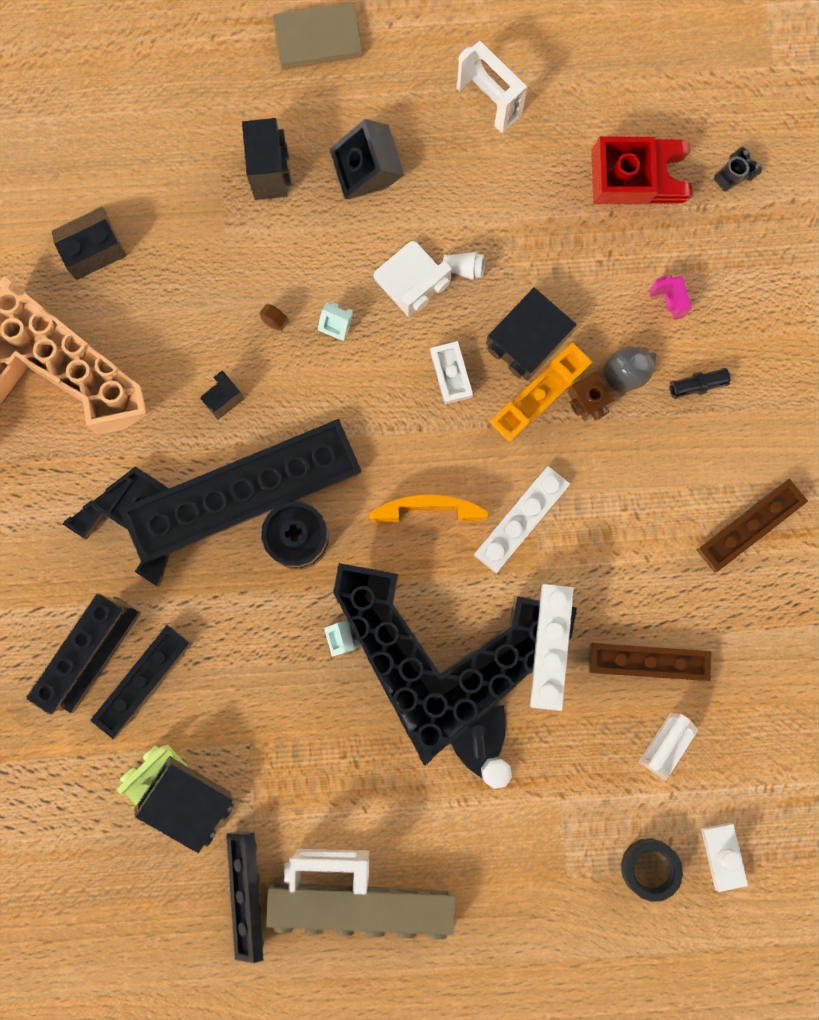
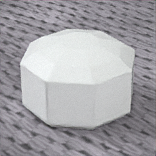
[481,757,512,789]

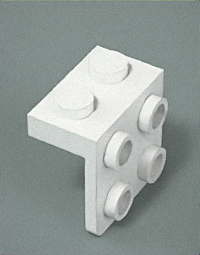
[373,241,452,317]

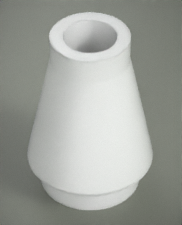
[443,252,485,280]

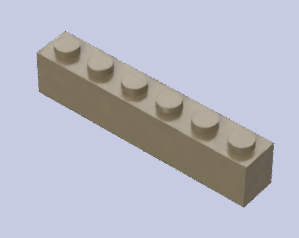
[266,883,455,940]

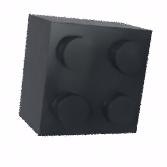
[242,118,292,200]

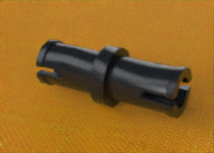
[669,368,731,399]

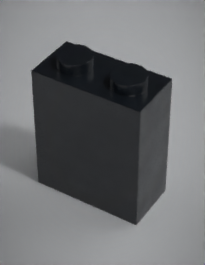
[486,287,577,381]
[134,756,233,854]

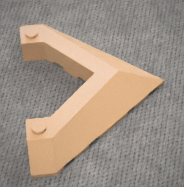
[0,276,146,435]

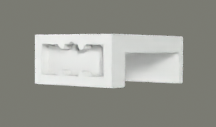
[457,41,527,133]
[284,849,370,894]

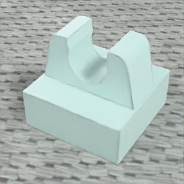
[318,303,353,341]
[324,621,361,657]

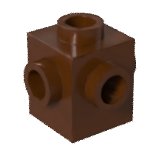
[567,371,614,421]

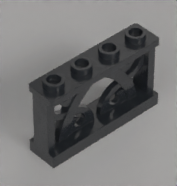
[26,593,141,714]

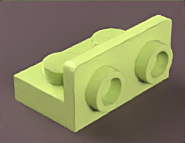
[117,745,187,805]

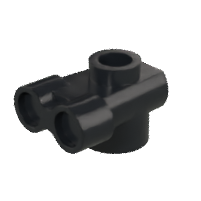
[714,147,762,191]

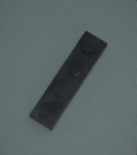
[90,625,192,739]
[226,831,264,964]

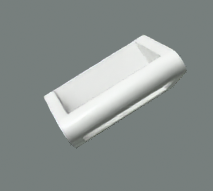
[639,712,698,780]

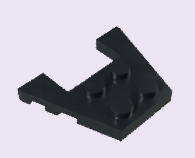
[62,466,170,587]

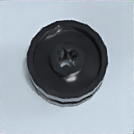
[261,501,330,570]

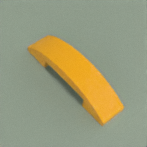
[489,342,593,443]
[369,495,488,523]

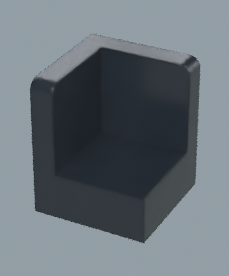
[200,370,244,420]

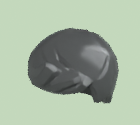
[604,346,656,392]

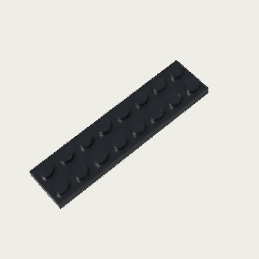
[119,419,362,565]

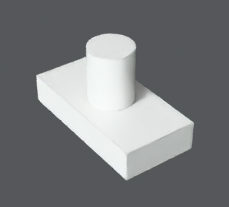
[701,822,748,892]

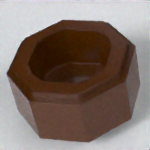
[259,304,289,331]

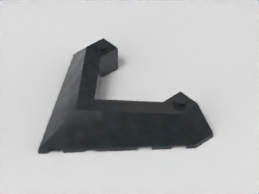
[333,563,577,766]

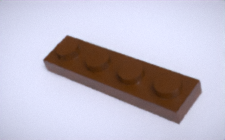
[696,478,808,573]
[589,643,711,681]

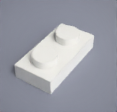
[430,341,473,405]

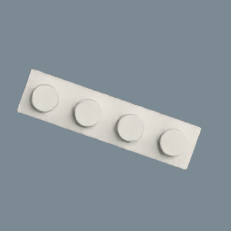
[474,466,570,574]
[530,584,574,711]

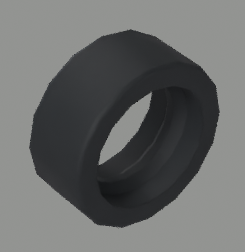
[621,838,683,902]

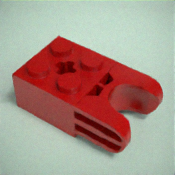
[591,136,693,204]

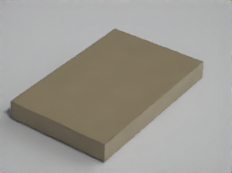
[273,2,362,69]

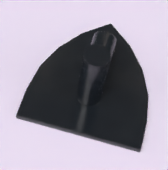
[451,705,505,778]

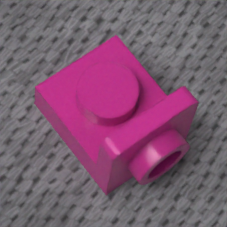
[649,275,692,319]

